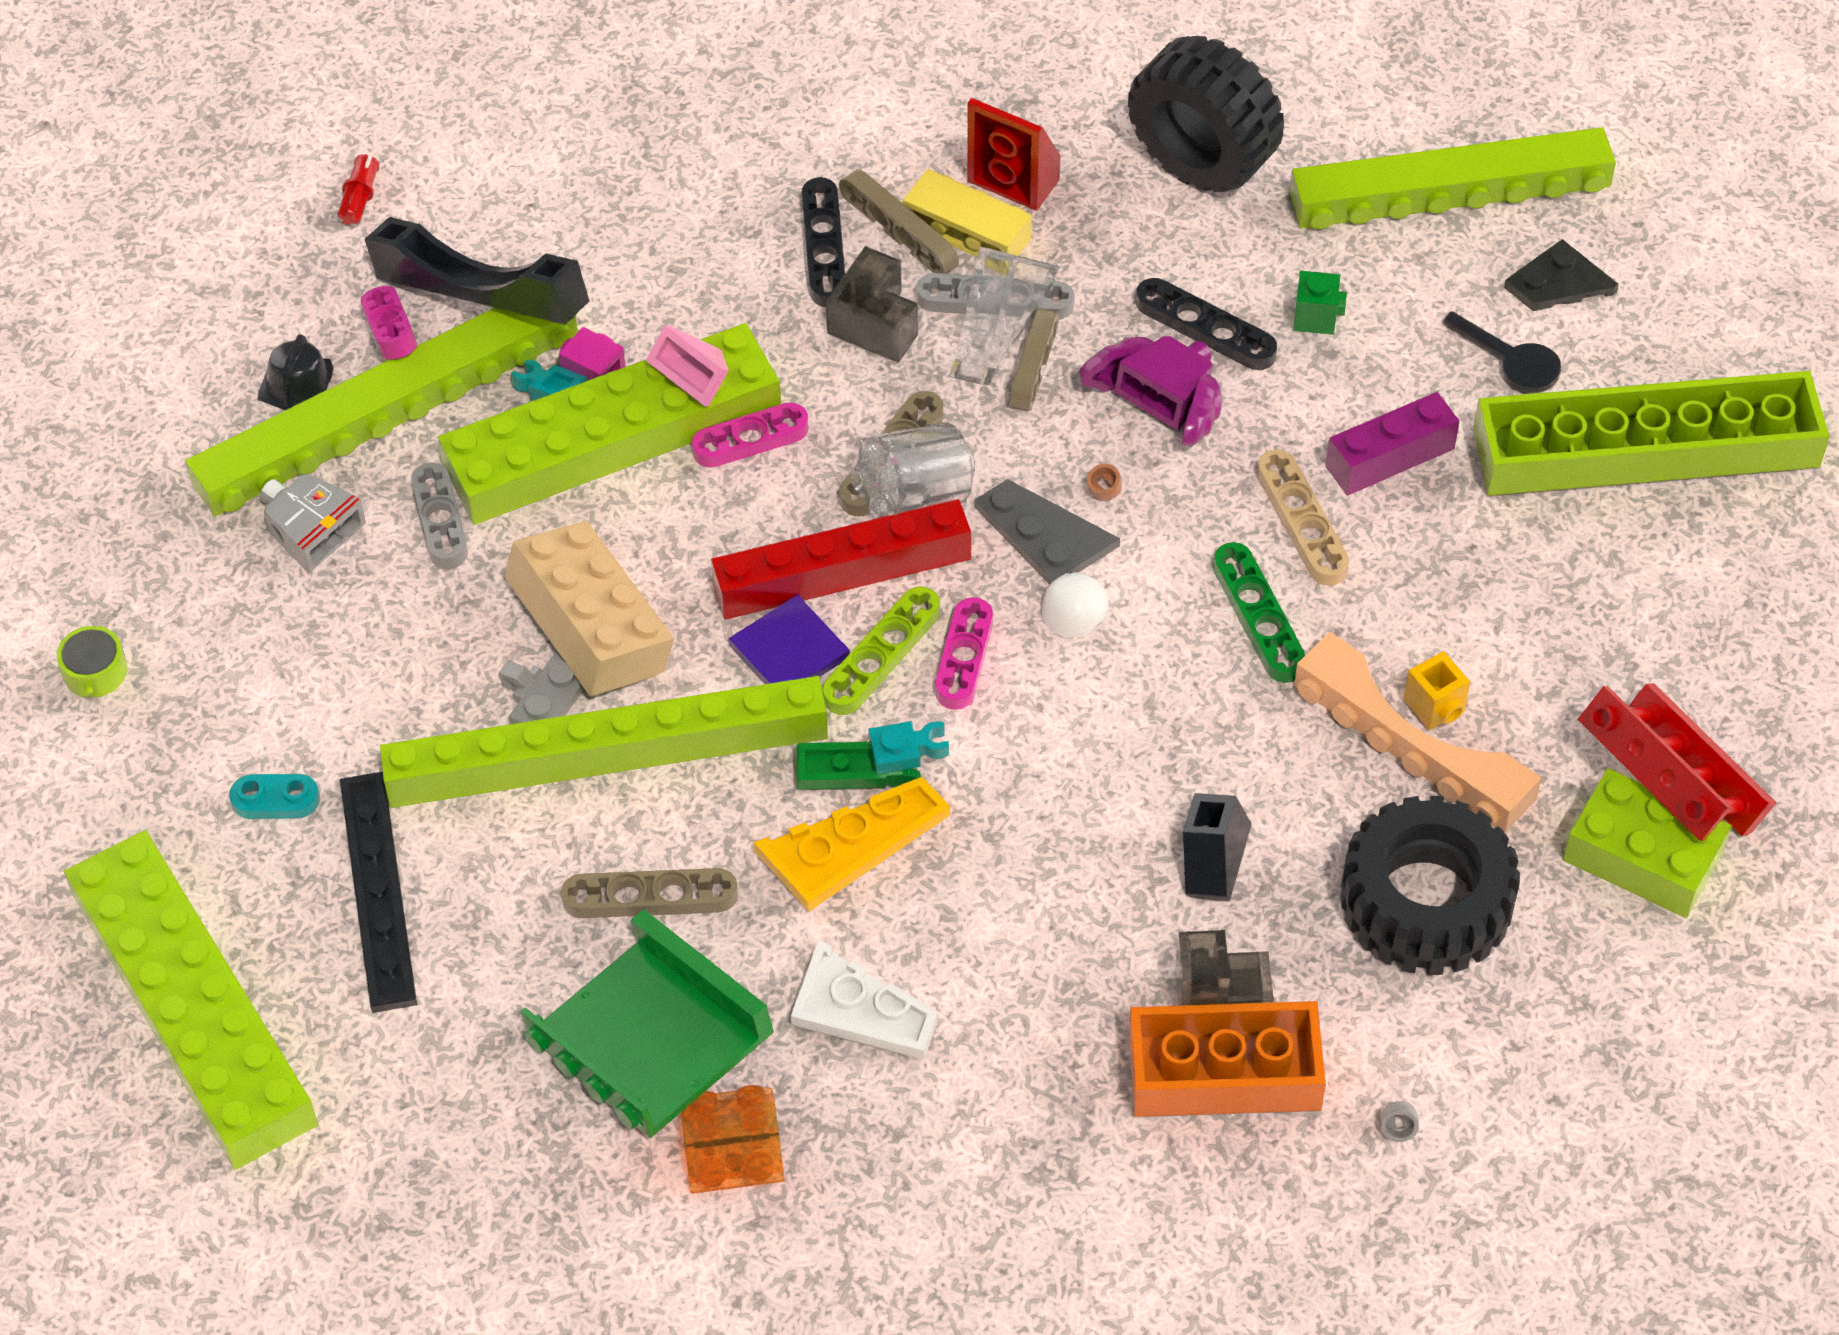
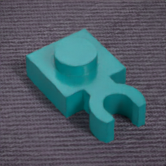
[511,360,587,400]
[868,721,949,774]

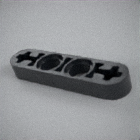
[802,177,846,308]
[1136,278,1277,370]

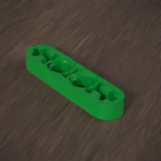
[1214,542,1305,683]

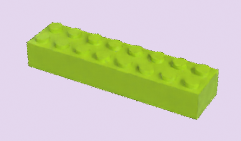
[437,323,781,525]
[1473,370,1830,496]
[64,829,319,1171]

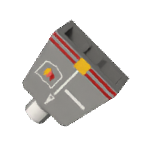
[260,474,366,573]

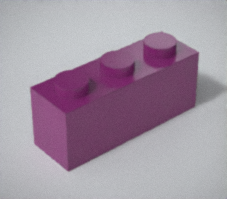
[1325,391,1460,496]

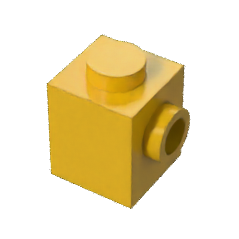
[1403,651,1471,731]

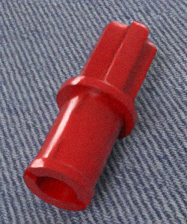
[337,154,380,226]

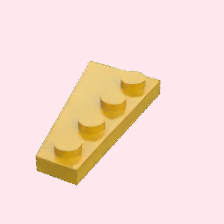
[753,777,950,912]

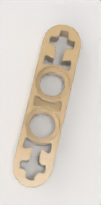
[1257,449,1349,586]

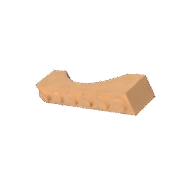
[1294,632,1542,833]

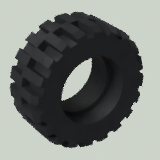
[1128,35,1284,192]
[1340,796,1520,975]

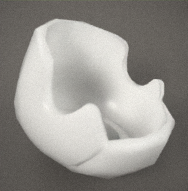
[1041,572,1109,638]

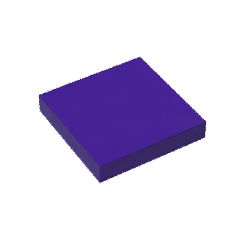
[728,594,850,684]

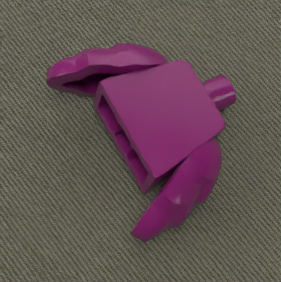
[1078,336,1222,447]

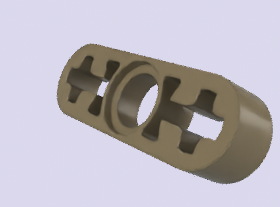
[1010,308,1059,411]

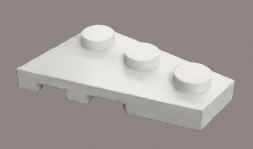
[791,939,937,1060]

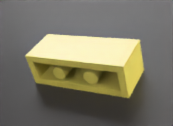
[903,168,1032,271]

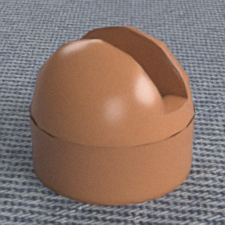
[1087,464,1122,501]

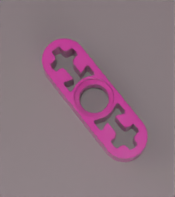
[361,286,417,360]
[692,403,809,468]
[936,597,993,710]

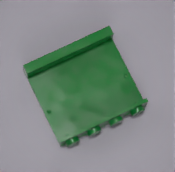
[520,909,774,1139]

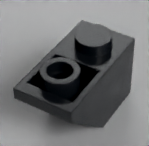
[1183,793,1252,902]

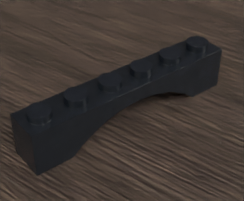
[364,217,590,325]

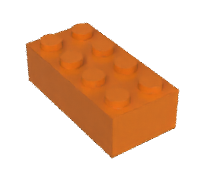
[1128,1001,1326,1117]

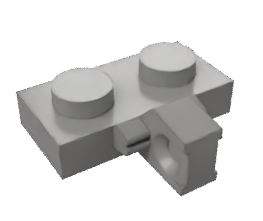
[499,653,584,724]

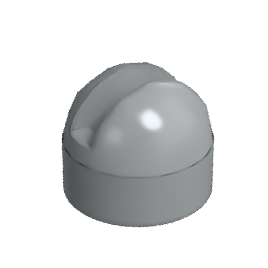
[1381,1101,1419,1142]

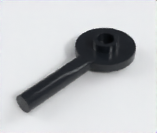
[1444,311,1561,393]

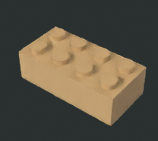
[505,520,674,697]

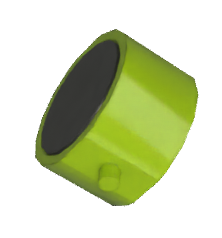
[56,626,128,697]

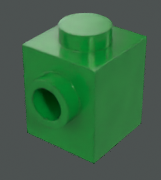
[1293,270,1347,335]

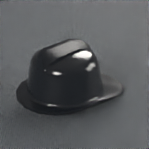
[257,334,334,411]

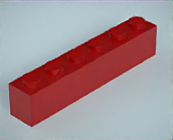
[711,499,971,620]

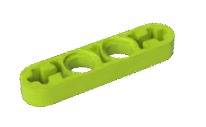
[823,586,940,715]

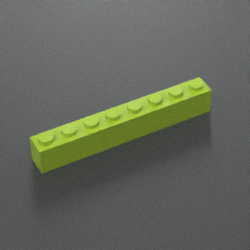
[1289,127,1616,229]

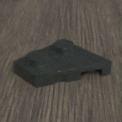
[1504,239,1619,311]

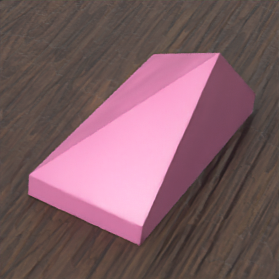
[646,325,728,406]

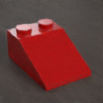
[967,97,1061,211]

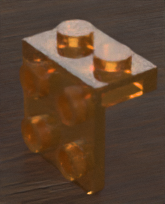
[681,1085,785,1194]

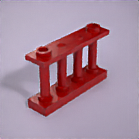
[1577,683,1777,842]

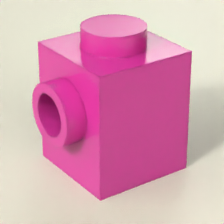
[559,327,626,381]

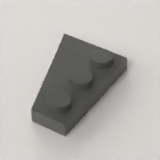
[974,479,1120,585]

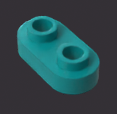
[229,774,320,819]

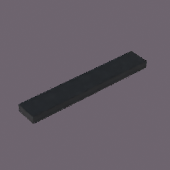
[340,771,418,1013]

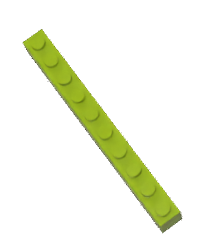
[185,308,578,517]
[380,676,828,808]

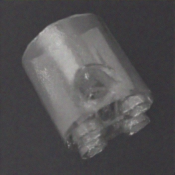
[851,422,975,519]

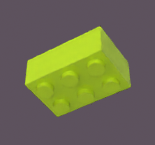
[1563,768,1732,919]

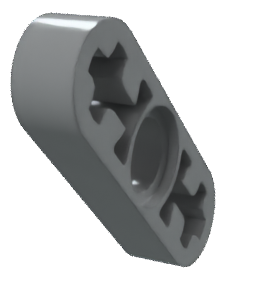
[411,462,468,569]

